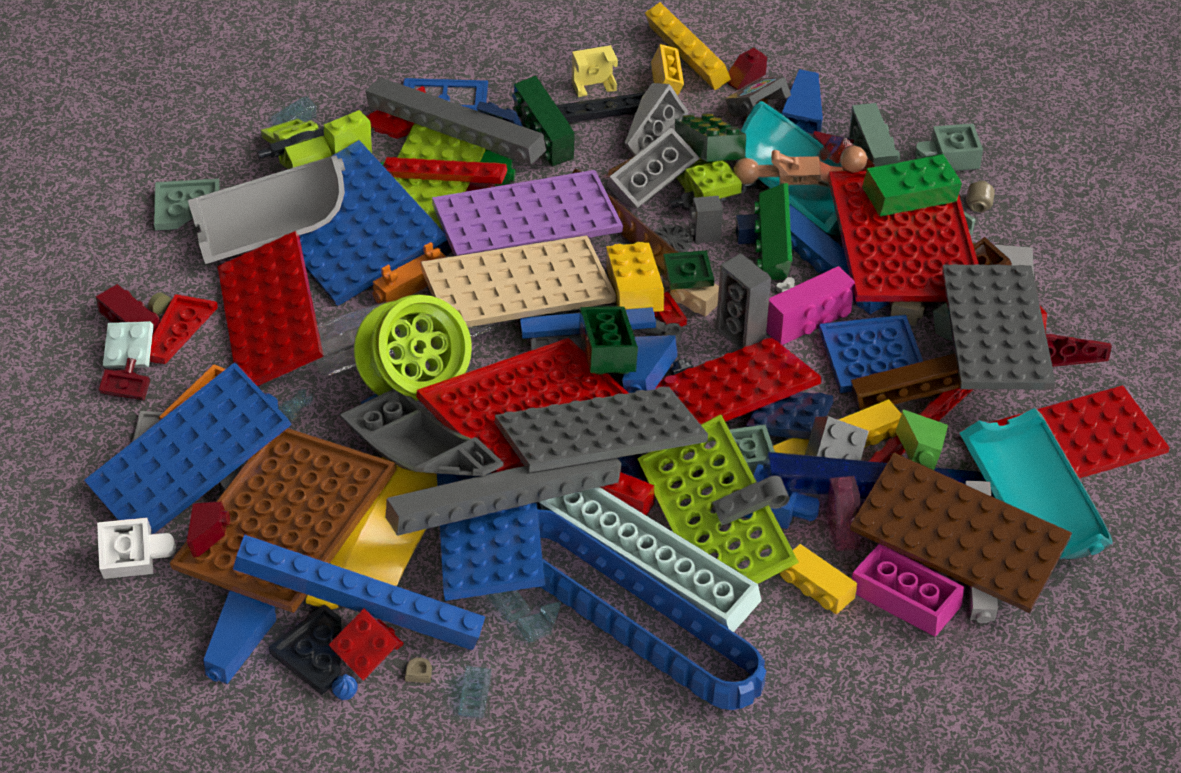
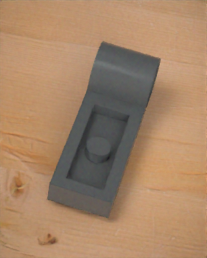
[713,476,789,525]

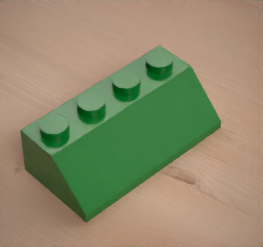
[753,183,792,280]

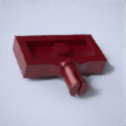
[99,358,150,401]

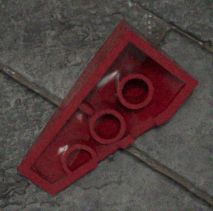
[1046,334,1112,367]

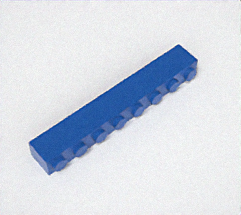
[789,203,890,314]

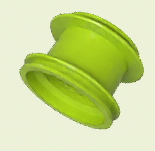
[354,295,472,401]

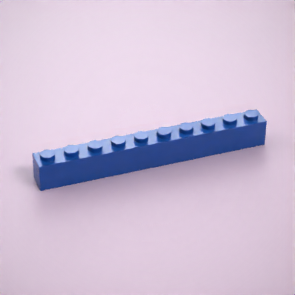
[233,535,485,650]

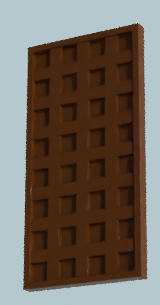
[850,453,1072,613]

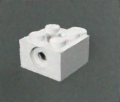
[97,518,176,579]

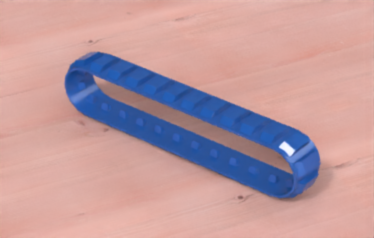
[537,509,766,710]

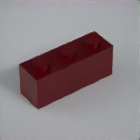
[96,284,160,336]

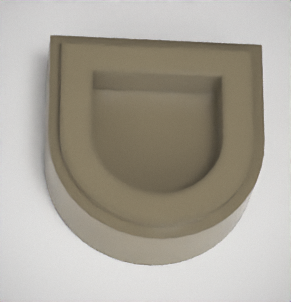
[405,658,432,683]

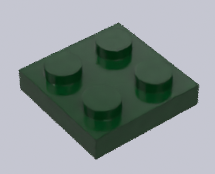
[663,250,715,290]

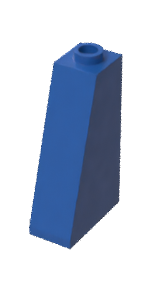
[782,69,823,134]
[623,335,678,393]
[203,590,276,684]

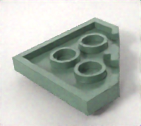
[154,179,220,231]

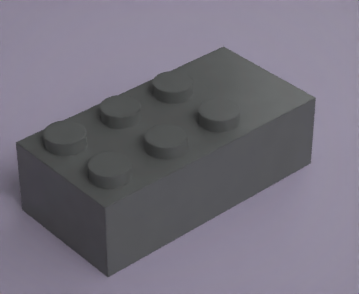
[716,253,771,349]

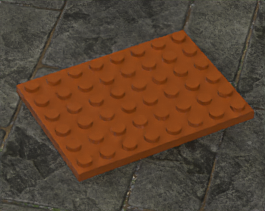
[170,428,397,613]

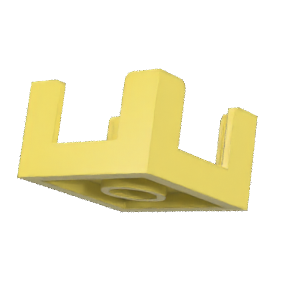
[572,45,618,97]

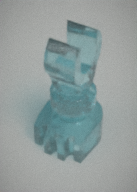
[278,389,313,423]

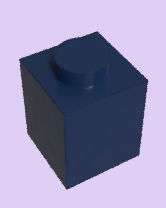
[735,214,758,244]

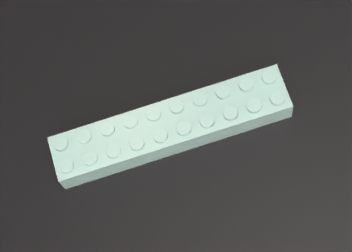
[539,487,761,632]

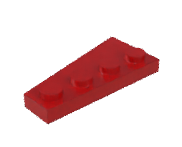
[149,294,218,364]

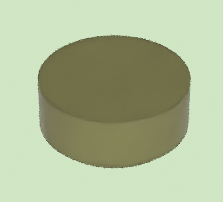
[148,292,171,316]

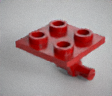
[329,608,404,681]

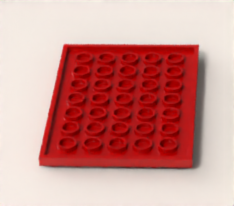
[827,171,978,302]
[416,338,629,473]

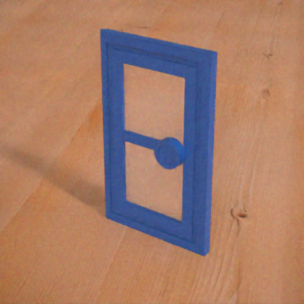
[404,78,488,111]

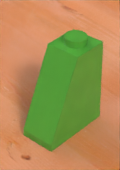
[896,410,948,470]

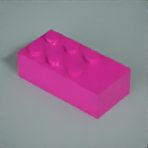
[766,266,855,345]
[852,544,964,637]

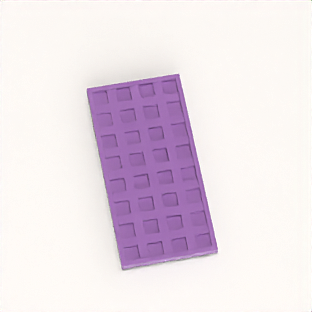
[432,170,623,256]

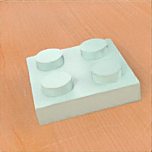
[103,321,153,369]

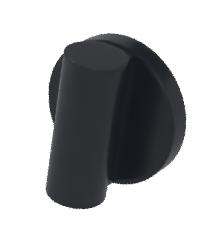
[670,358,694,375]

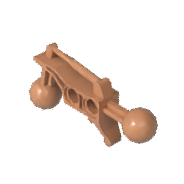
[733,146,867,188]

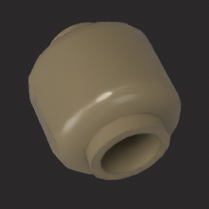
[966,181,995,213]

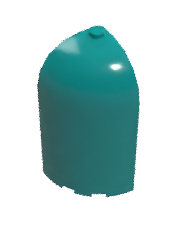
[741,101,842,235]
[959,408,1113,559]

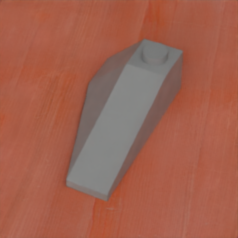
[625,83,689,157]

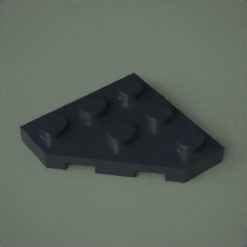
[269,604,342,695]

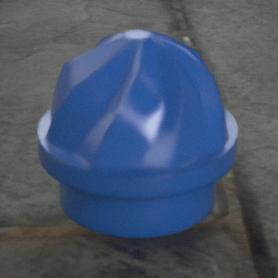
[332,674,358,700]

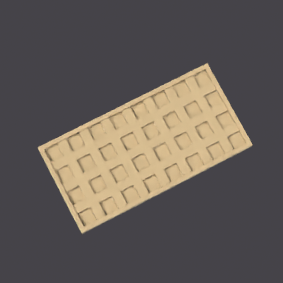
[421,235,617,327]

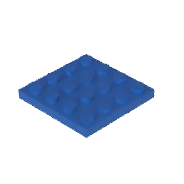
[819,315,923,393]

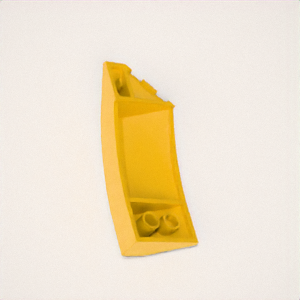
[306,456,437,609]

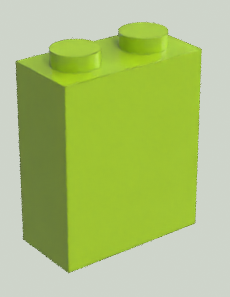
[324,110,372,156]

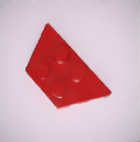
[366,86,426,139]

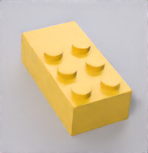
[606,242,664,312]

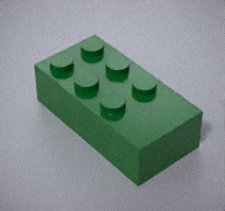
[862,154,962,216]

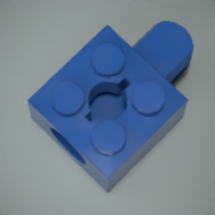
[743,464,820,529]

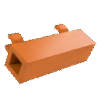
[372,242,446,304]

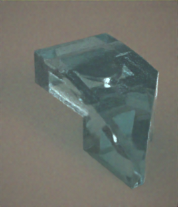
[516,602,561,643]

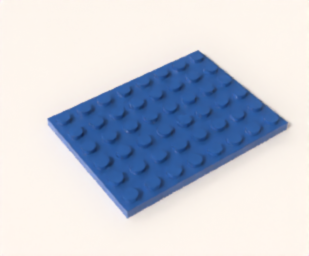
[299,140,447,306]

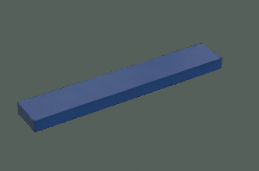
[520,307,656,339]

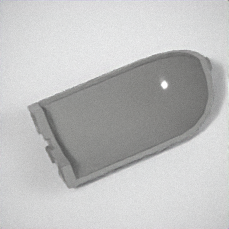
[188,155,345,264]

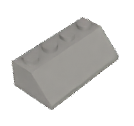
[607,128,699,209]

